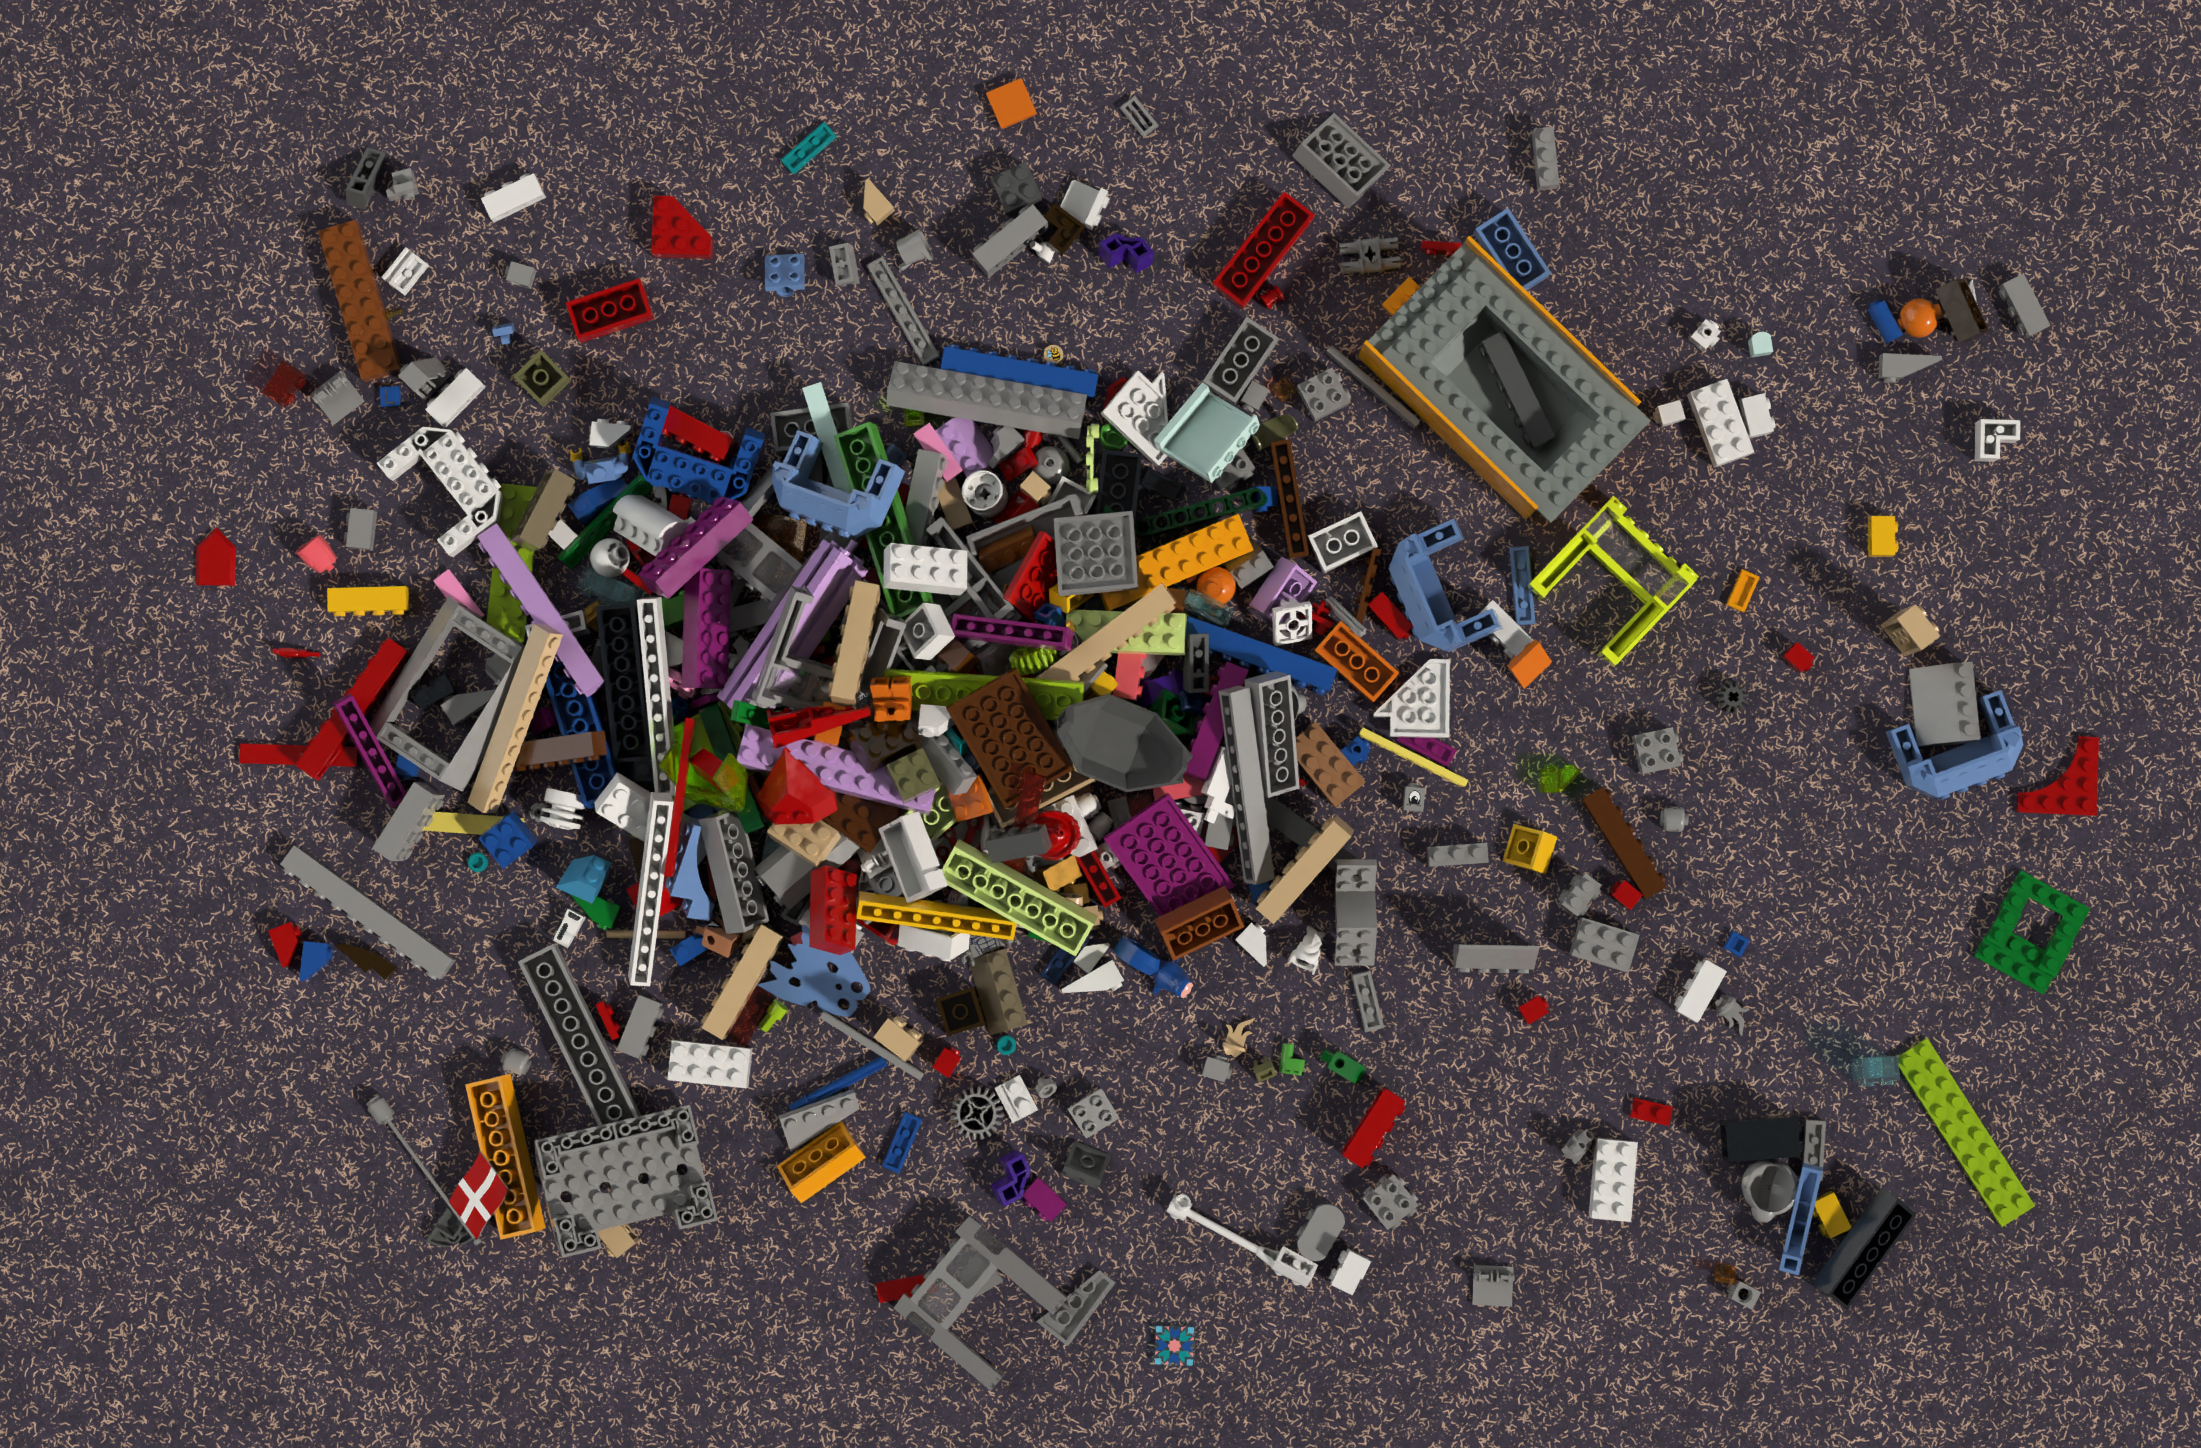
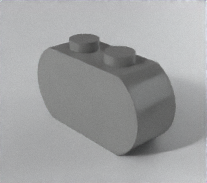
[1296,1203,1345,1261]

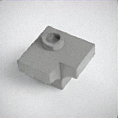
[386,168,419,201]

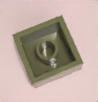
[513,350,572,408]
[886,748,940,804]

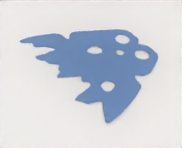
[758,925,870,1017]

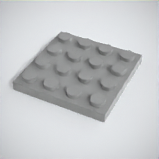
[1054,511,1138,596]

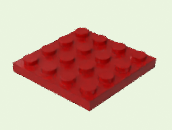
[1002,531,1066,624]

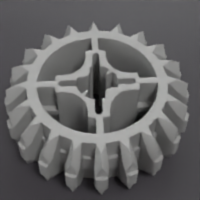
[950,1086,1003,1140]

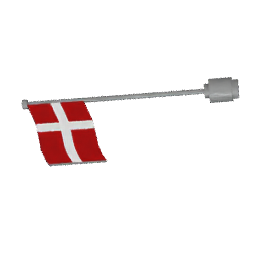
[366,1095,509,1246]

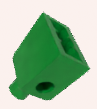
[1320,1049,1367,1085]

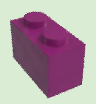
[1023,1177,1067,1222]

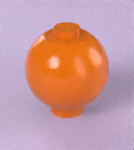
[1897,298,1944,338]
[1196,567,1236,606]

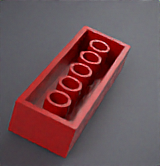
[1212,191,1315,311]

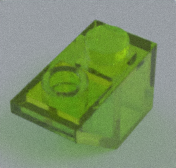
[1539,765,1581,793]

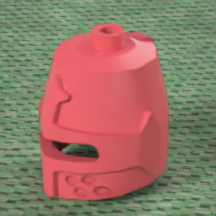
[295,535,337,573]

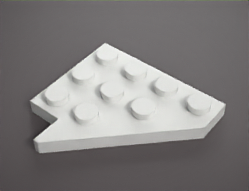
[1100,371,1168,467]
[1373,659,1450,738]

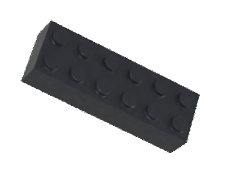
[1812,1188,1917,1310]

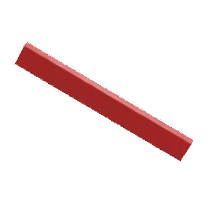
[664,718,695,877]

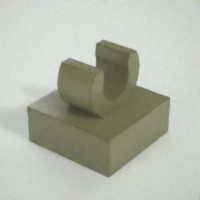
[1253,1056,1277,1083]

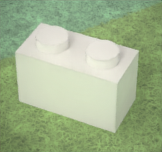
[1739,393,1775,439]

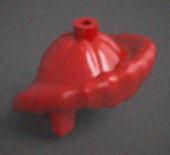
[1031,810,1081,860]

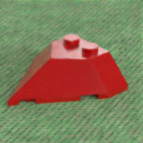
[756,746,838,825]

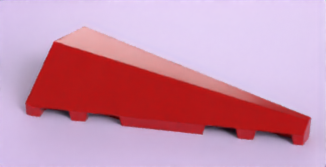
[766,705,871,749]

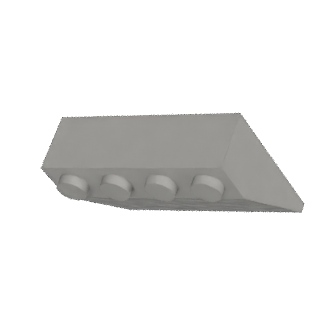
[1292,113,1391,209]
[1909,662,1980,747]
[1453,944,1539,973]

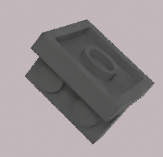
[1061,1141,1111,1189]

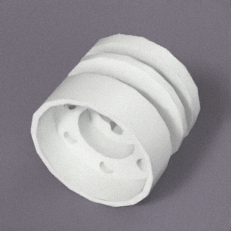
[962,470,1008,518]
[539,788,585,830]

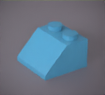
[556,855,612,903]

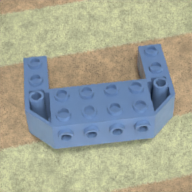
[772,430,905,538]
[1389,519,1503,652]
[1886,690,2023,801]

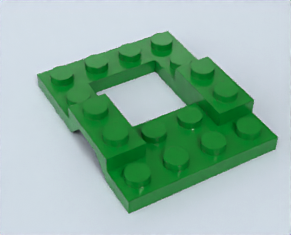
[1973,870,2090,995]

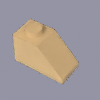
[863,179,895,226]

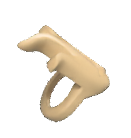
[1222,1018,1254,1057]

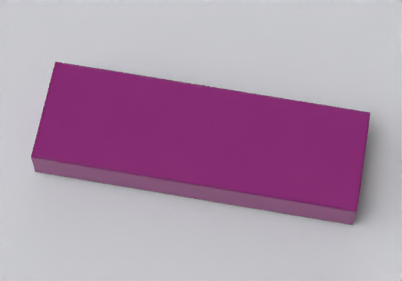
[1396,737,1457,767]

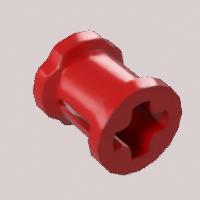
[1259,285,1285,310]

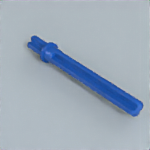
[789,1056,887,1111]

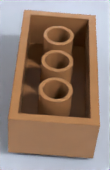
[1296,722,1366,808]

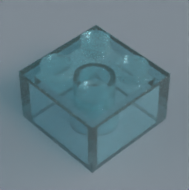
[1851,1055,1900,1087]

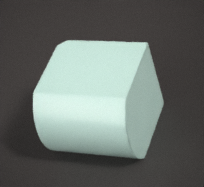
[1748,332,1773,357]

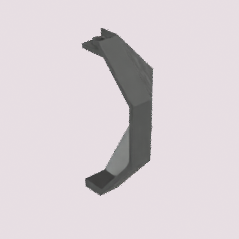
[1057,694,1193,792]

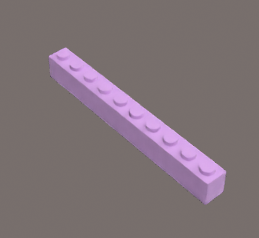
[477,523,605,697]

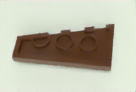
[1352,548,1381,625]

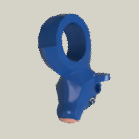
[1113,935,1193,998]

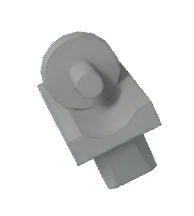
[1561,1129,1595,1164]

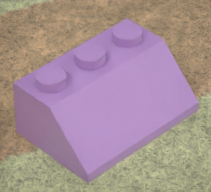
[935,417,994,478]
[1249,557,1317,630]

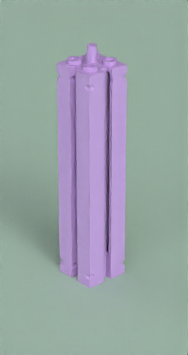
[717,539,869,710]

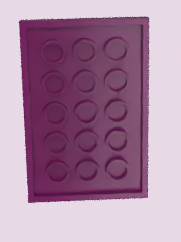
[1103,793,1235,916]

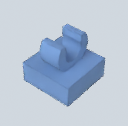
[492,323,515,345]

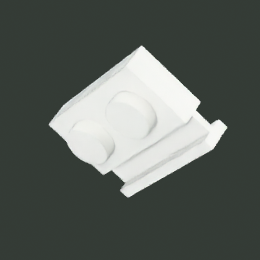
[381,247,429,296]
[995,1075,1038,1123]

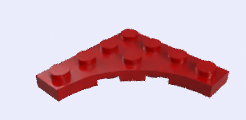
[2017,736,2099,816]

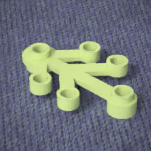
[1086,424,1099,495]

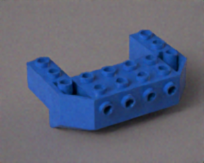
[633,396,765,505]

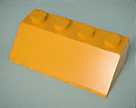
[777,1121,866,1203]

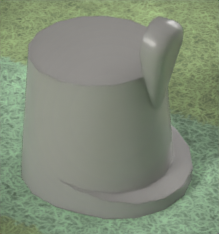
[896,229,934,271]

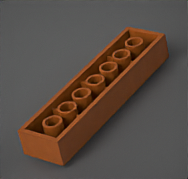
[318,220,402,382]

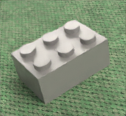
[1569,918,1640,973]

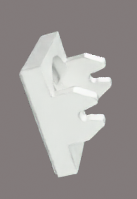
[1272,598,1312,646]

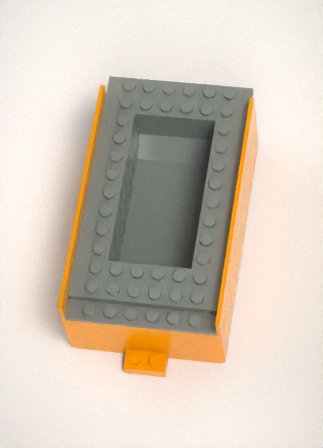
[1358,236,1651,523]

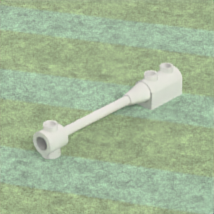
[1166,1194,1318,1287]

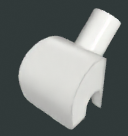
[1030,241,1055,264]

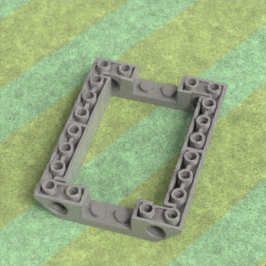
[369,596,525,791]

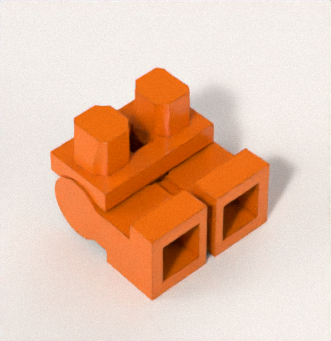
[870,676,913,722]

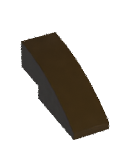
[336,943,399,980]

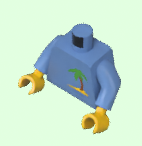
[570,441,631,484]

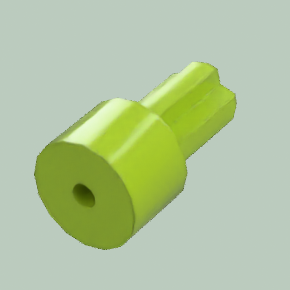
[758,999,788,1032]

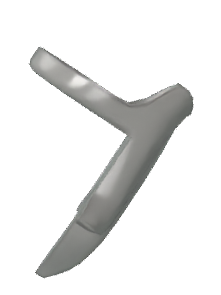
[1715,995,1749,1036]

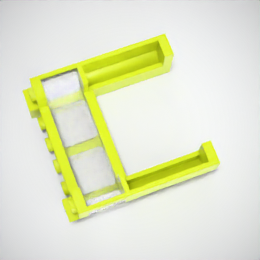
[1528,496,1699,667]

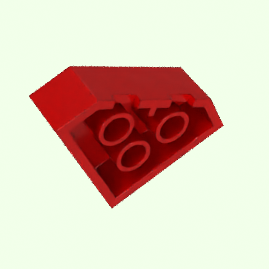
[651,195,713,259]

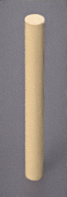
[607,930,686,939]

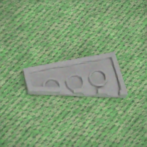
[778,1089,860,1152]
[1036,1270,1116,1346]

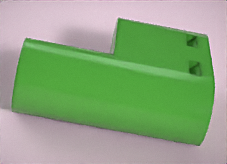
[1279,1043,1305,1076]

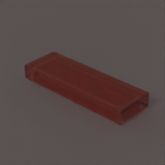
[729,986,774,1048]

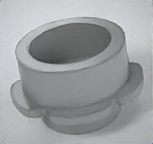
[529,803,549,822]

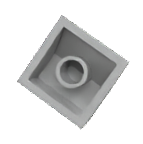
[1222,537,1274,591]

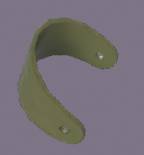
[1251,415,1298,451]

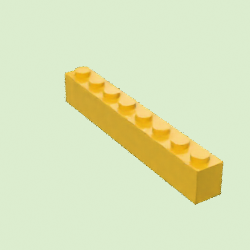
[856,891,1017,940]

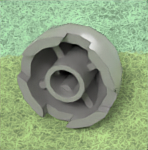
[1031,446,1070,485]

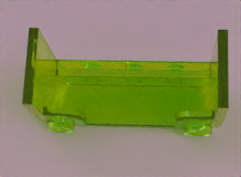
[658,740,748,813]

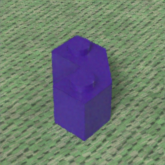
[1098,233,1154,274]
[1138,669,1185,708]
[990,1150,1031,1207]

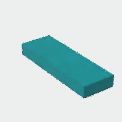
[781,122,837,175]

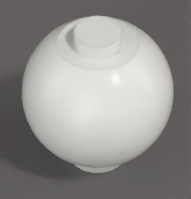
[590,538,630,578]

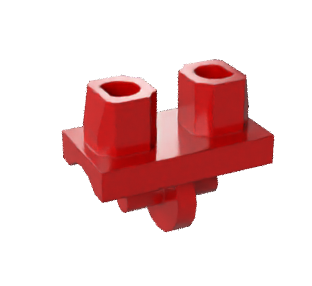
[1297,600,1334,635]

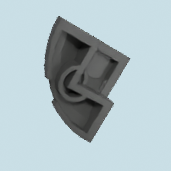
[426,1206,473,1247]

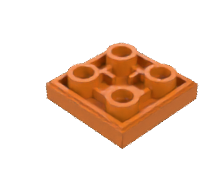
[986,78,1037,130]
[1507,639,1552,689]

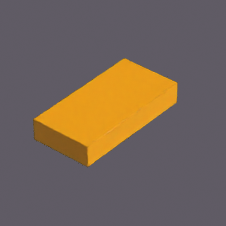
[1726,569,1760,613]

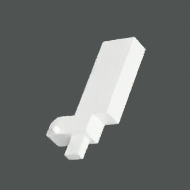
[1201,746,1235,824]

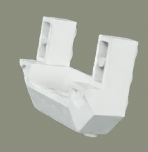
[377,427,504,557]

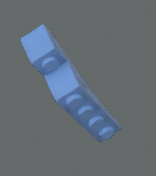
[665,817,715,921]
[1779,1163,1823,1275]

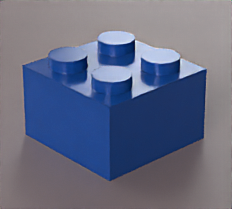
[478,810,538,869]

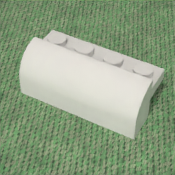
[613,494,688,556]

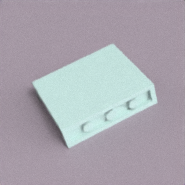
[1154,383,1260,483]

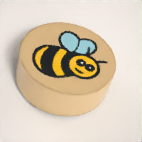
[1044,345,1063,364]

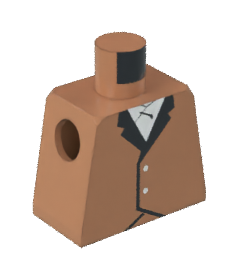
[695,918,745,958]

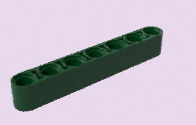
[1134,488,1267,538]
[699,703,765,834]

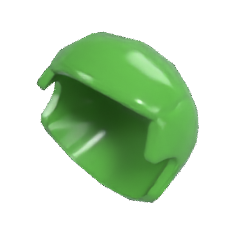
[1099,423,1128,451]

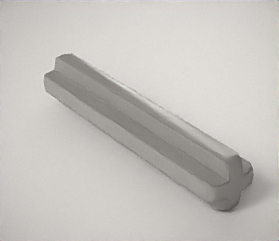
[1325,596,1367,637]

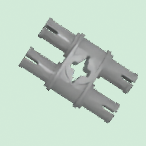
[1339,236,1401,275]

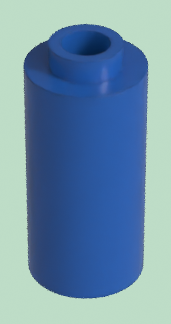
[1867,299,1904,344]

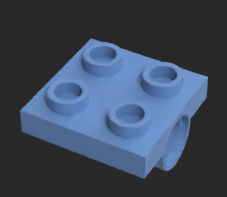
[765,254,805,297]

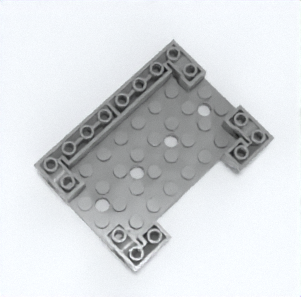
[534,1105,718,1258]

